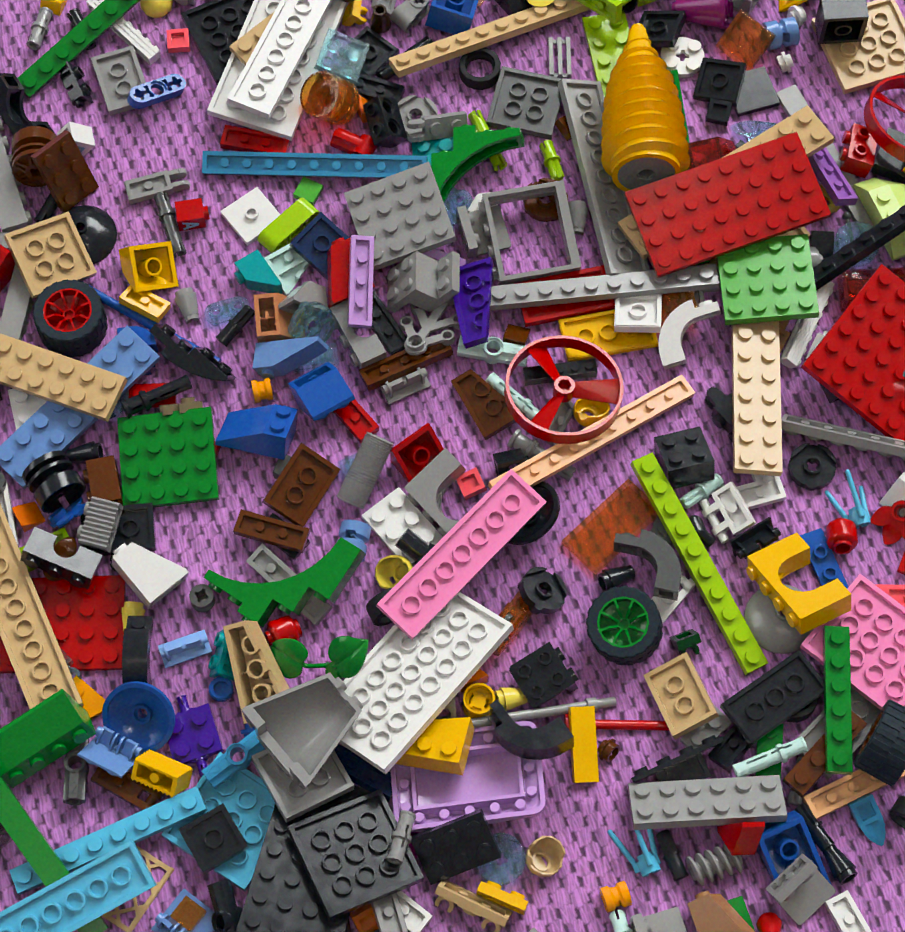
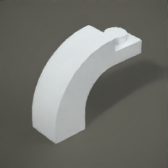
[658,300,721,369]

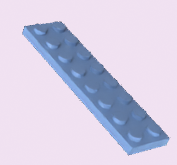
[0,326,161,490]

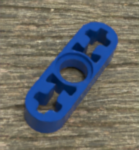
[127,74,186,109]

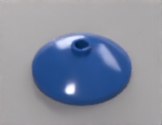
[102,681,175,754]

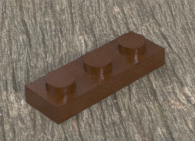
[233,509,310,554]

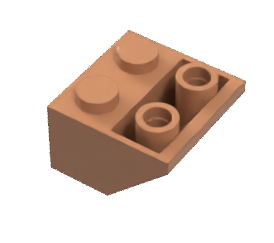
[253,293,305,343]

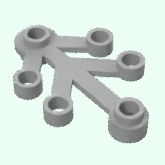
[399,297,460,355]

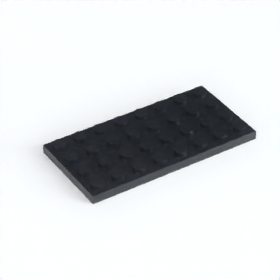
[236,785,371,932]

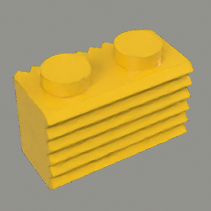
[131,749,193,798]

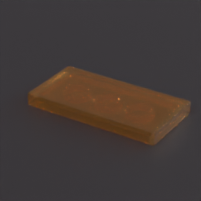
[561,479,657,576]

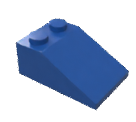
[425,0,478,35]
[215,404,298,460]
[757,810,832,885]

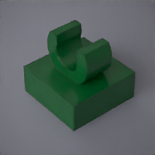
[669,629,701,655]

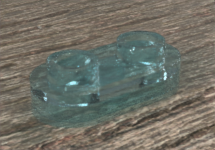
[204,296,250,326]

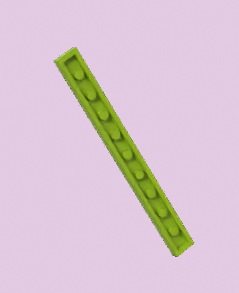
[630,452,768,675]

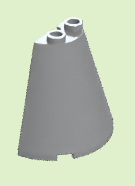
[241,673,363,789]

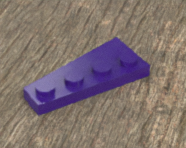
[453,257,493,349]

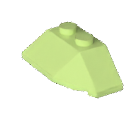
[853,177,905,261]

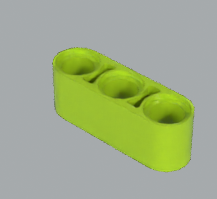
[257,197,320,254]

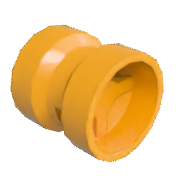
[599,881,632,913]

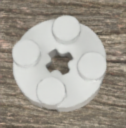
[660,37,705,78]

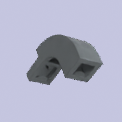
[613,529,681,601]

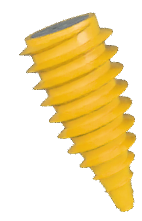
[601,23,690,192]

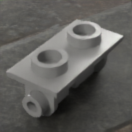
[380,367,431,405]

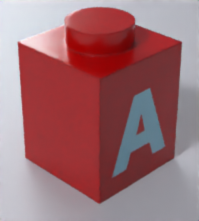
[174,198,210,231]

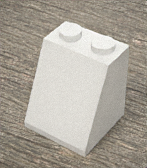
[111,542,189,609]

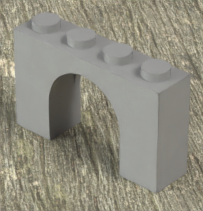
[404,448,466,537]

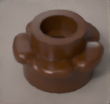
[597,739,620,762]

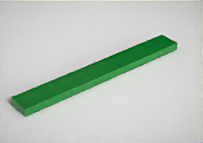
[0,775,109,932]

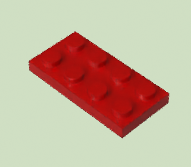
[515,265,615,327]

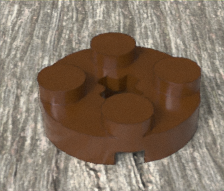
[523,178,568,222]

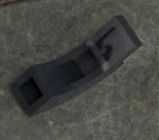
[122,616,153,685]
[488,699,574,760]

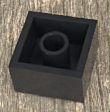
[814,0,869,44]
[654,426,715,489]

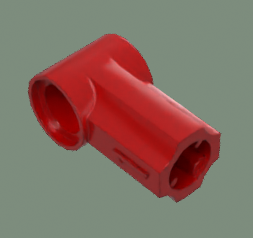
[330,128,378,155]

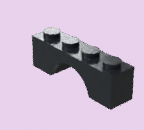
[0,73,57,136]

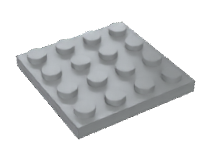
[344,162,457,271]

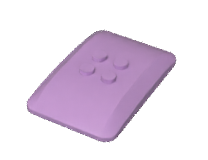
[391,721,546,832]

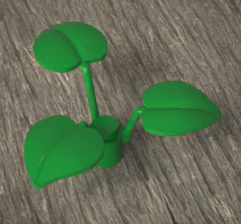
[271,636,368,679]

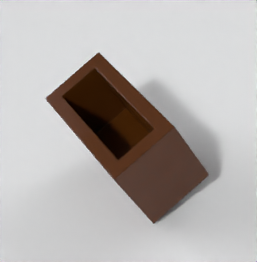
[83,455,123,506]

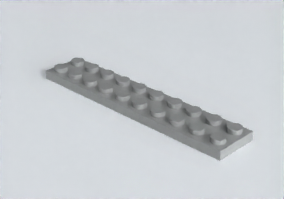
[558,78,650,275]

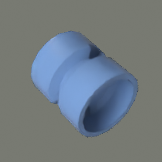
[761,16,800,51]
[336,519,372,562]

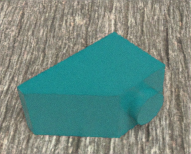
[234,249,283,294]

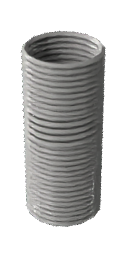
[336,432,394,509]

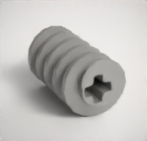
[686,844,743,886]

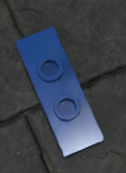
[800,528,849,589]

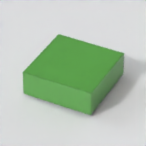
[293,177,324,206]

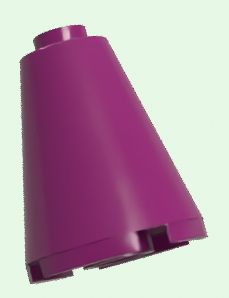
[672,0,734,29]

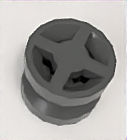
[189,584,215,612]

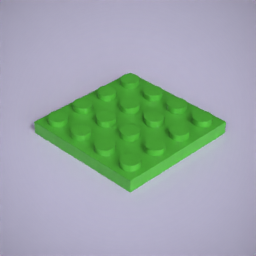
[717,234,819,325]

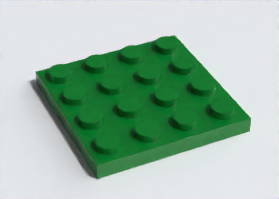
[117,407,220,508]

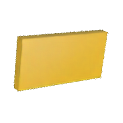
[558,309,659,362]

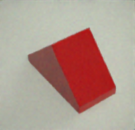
[717,822,765,856]

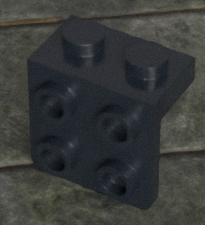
[509,642,579,708]

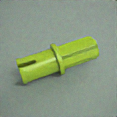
[539,140,564,181]

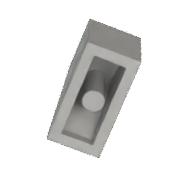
[278,281,328,320]

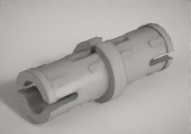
[26,7,53,50]
[386,810,416,865]

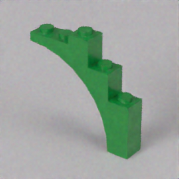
[431,124,524,202]
[203,537,366,627]

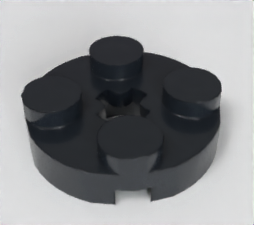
[788,443,836,491]
[518,567,567,615]

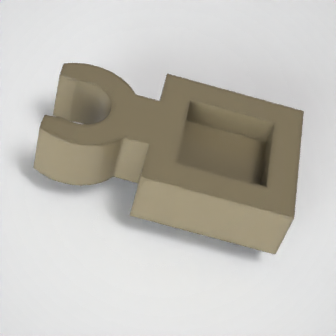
[159,397,203,415]

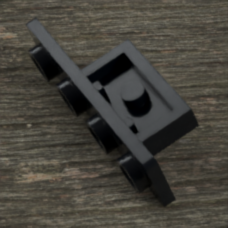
[630,735,724,783]

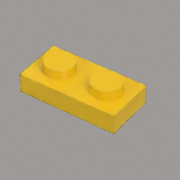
[119,285,171,323]
[477,881,529,915]

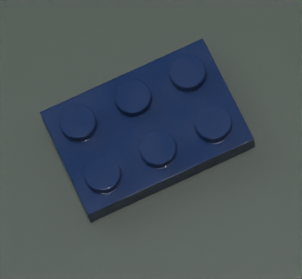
[289,212,349,280]

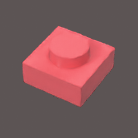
[166,28,190,53]
[456,467,487,500]

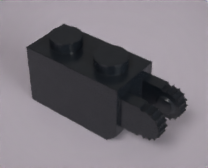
[705,387,733,442]

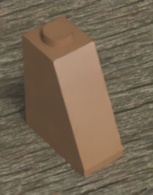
[687,891,755,932]

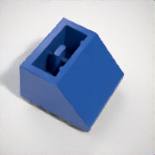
[288,361,355,421]

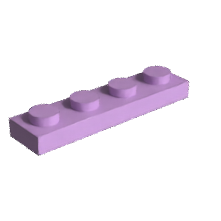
[347,235,374,328]

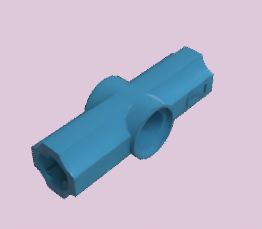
[201,730,265,789]

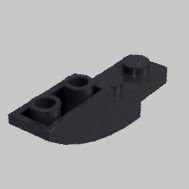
[149,324,236,381]

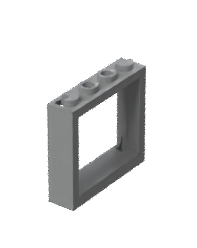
[478,180,581,285]

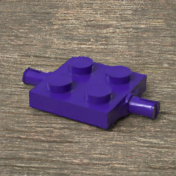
[168,695,224,777]

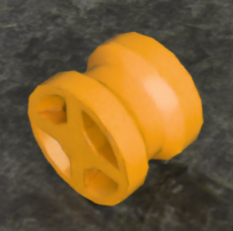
[251,377,274,403]

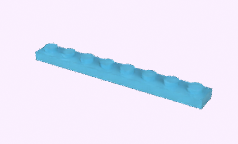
[9,786,208,895]

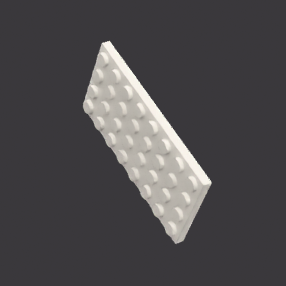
[207,0,348,141]
[340,592,514,774]

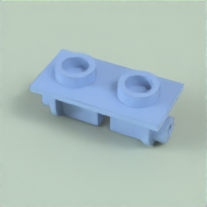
[158,630,212,668]

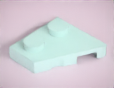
[264,244,309,296]

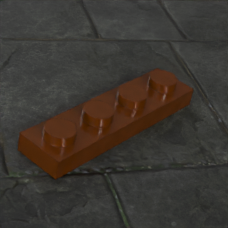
[359,343,453,391]
[783,710,867,798]

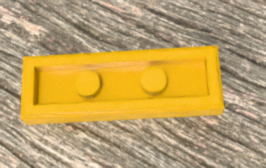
[568,706,599,783]

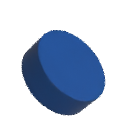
[209,677,234,702]

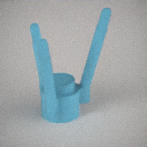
[825,469,871,529]
[607,829,661,877]

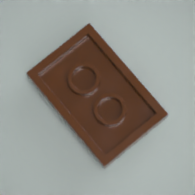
[31,130,99,213]
[262,443,341,527]

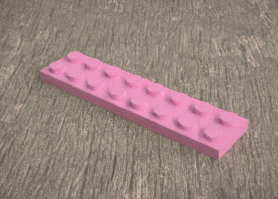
[376,469,547,640]

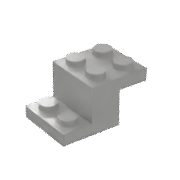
[387,251,460,313]

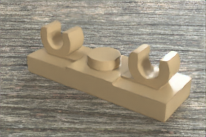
[435,879,513,932]

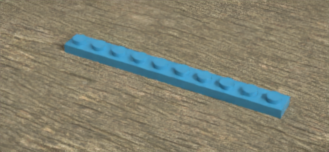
[202,151,427,178]

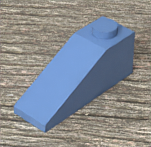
[252,336,329,379]

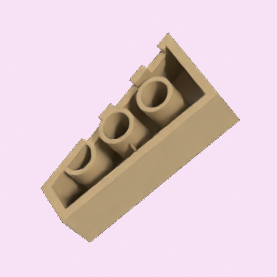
[223,620,290,724]

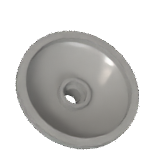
[744,584,813,654]

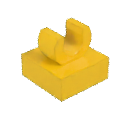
[342,0,368,26]

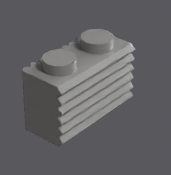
[77,496,124,553]

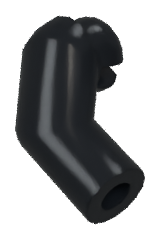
[689,515,716,548]

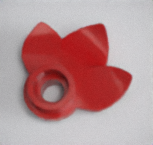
[870,500,905,545]

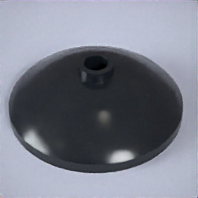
[61,205,117,264]
[508,481,560,545]

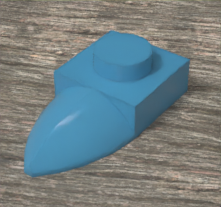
[848,793,886,846]

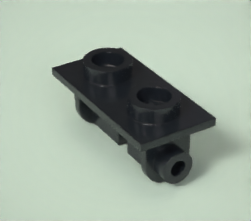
[60,61,94,108]
[730,517,781,559]

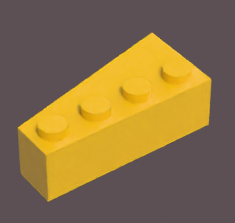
[396,717,475,775]

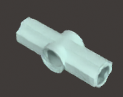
[457,335,527,367]

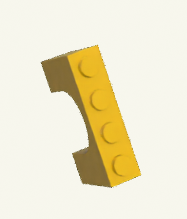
[746,533,851,635]

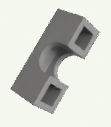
[328,300,387,369]

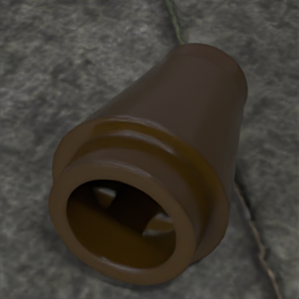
[370,4,391,33]

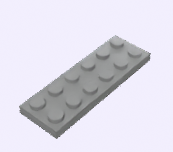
[628,775,787,830]

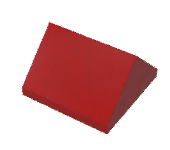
[390,423,444,483]

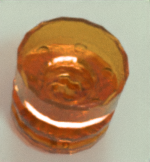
[300,71,360,125]

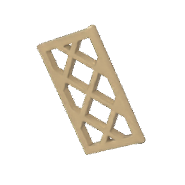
[102,845,174,932]

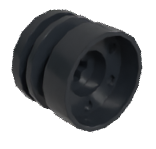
[22,450,86,514]

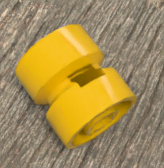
[463,683,495,718]

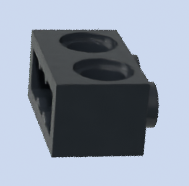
[363,95,407,148]

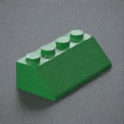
[0,689,96,788]

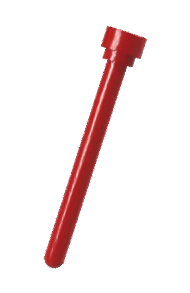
[564,714,670,731]

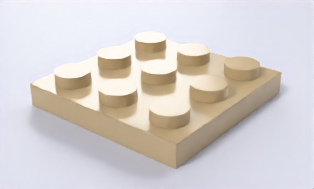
[4,211,97,299]

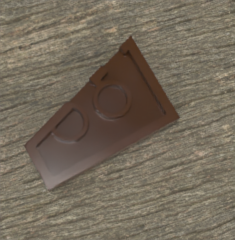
[451,369,526,440]

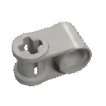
[390,0,430,33]

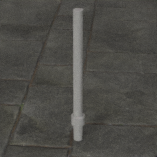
[471,697,616,728]

